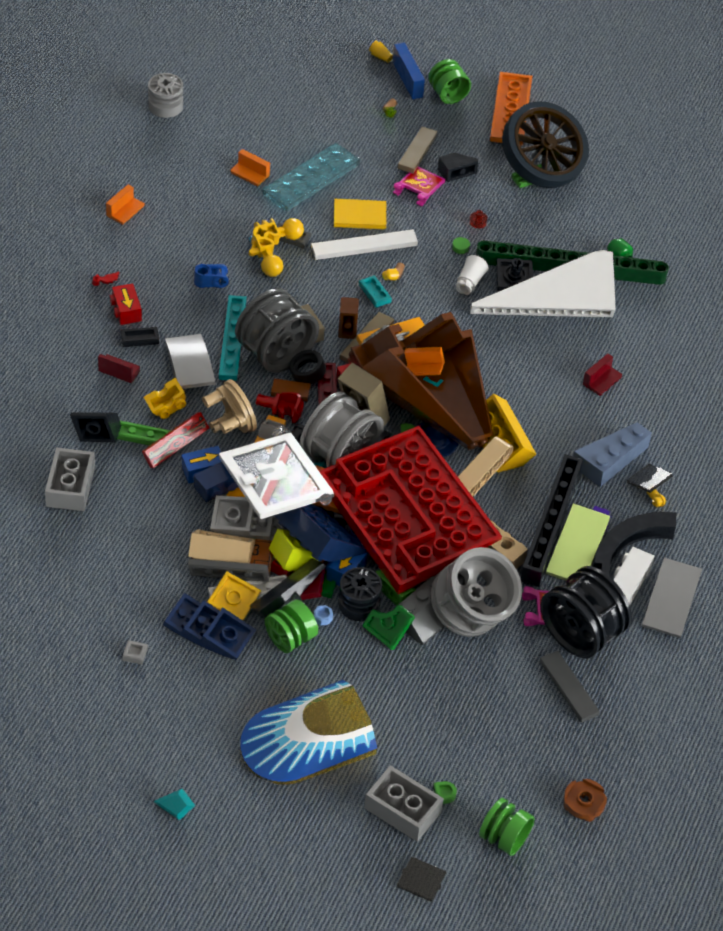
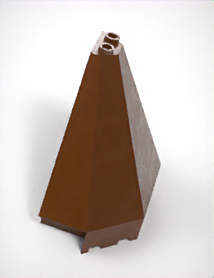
[347,312,494,451]

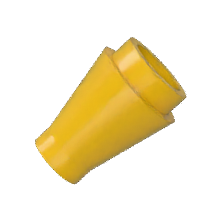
[369,40,393,63]

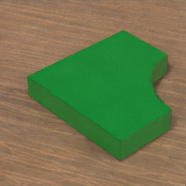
[362,605,415,650]

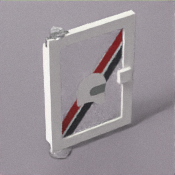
[219,427,334,519]

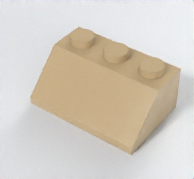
[188,529,256,563]

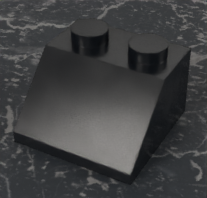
[70,412,122,443]

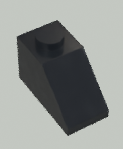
[438,153,479,182]

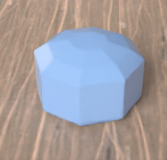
[313,605,333,626]

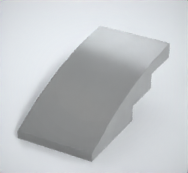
[165,334,216,389]
[210,495,288,541]
[642,557,702,638]

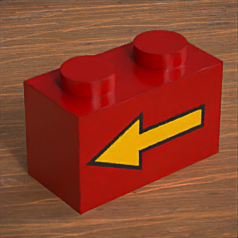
[109,283,142,325]

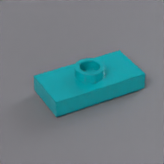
[359,275,392,308]

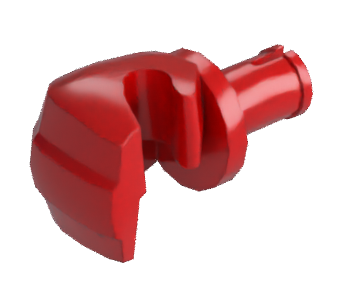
[256,392,304,423]

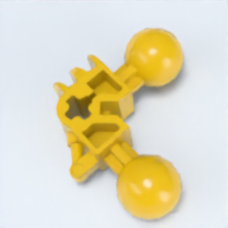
[249,218,304,277]

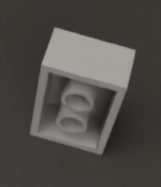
[45,447,95,511]
[364,765,444,842]

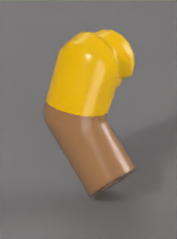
[382,263,405,281]

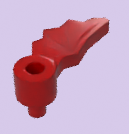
[92,272,119,286]

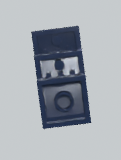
[162,593,256,660]

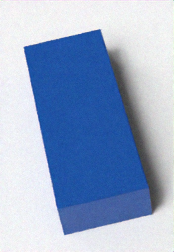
[393,42,425,99]

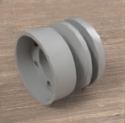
[148,73,183,118]

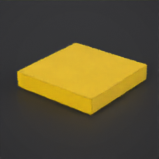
[207,571,261,621]

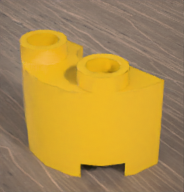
[143,378,186,419]

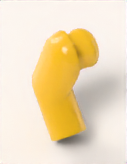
[647,487,666,507]

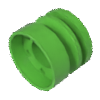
[428,59,471,104]
[265,599,318,653]
[479,798,535,856]

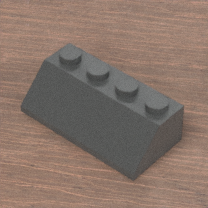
[399,574,465,645]

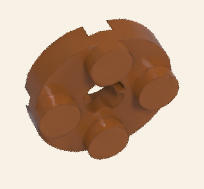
[564,779,607,822]

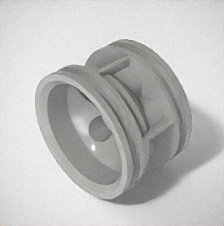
[431,547,522,637]

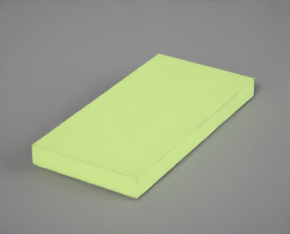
[546,503,610,581]

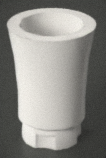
[456,255,489,295]

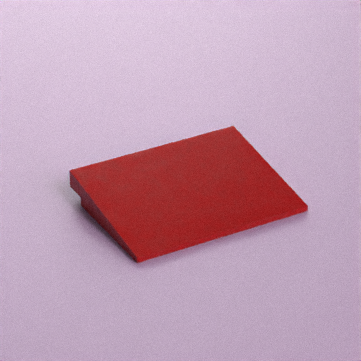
[319,426,502,595]

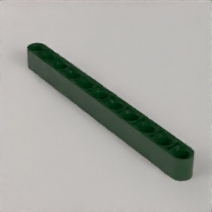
[476,241,669,285]

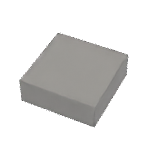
[122,640,148,665]

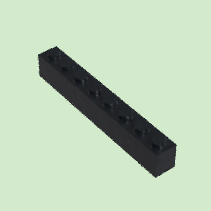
[521,454,583,587]

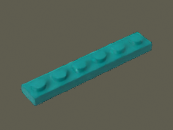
[219,295,247,381]

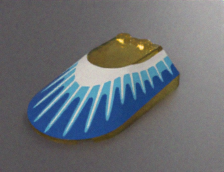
[240,680,377,785]

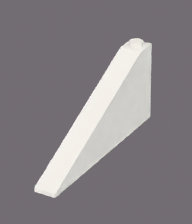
[470,250,616,317]

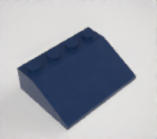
[274,495,367,562]

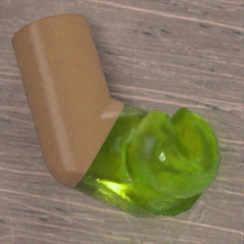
[383,98,397,118]

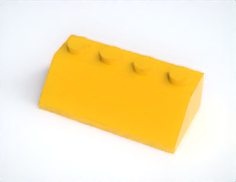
[483,393,536,473]

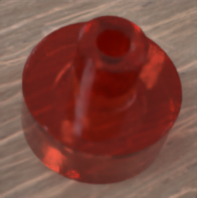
[470,210,488,229]

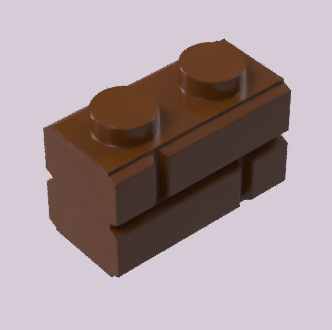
[338,297,359,339]

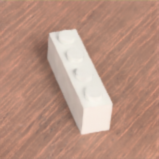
[614,547,654,605]

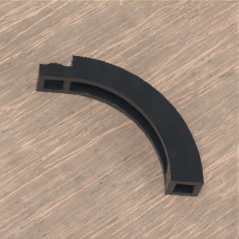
[593,512,677,576]

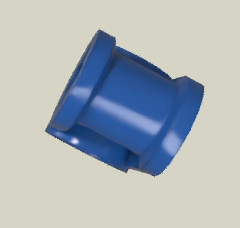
[194,264,229,288]

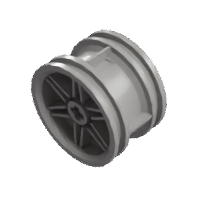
[300,391,384,467]

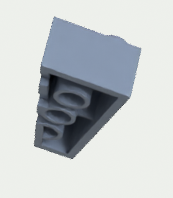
[573,422,652,487]

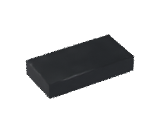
[121,327,159,347]

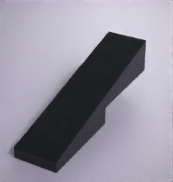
[250,558,326,619]

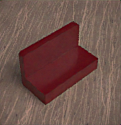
[583,353,622,396]
[98,354,140,383]

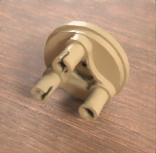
[202,379,257,434]

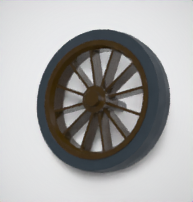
[502,101,589,188]

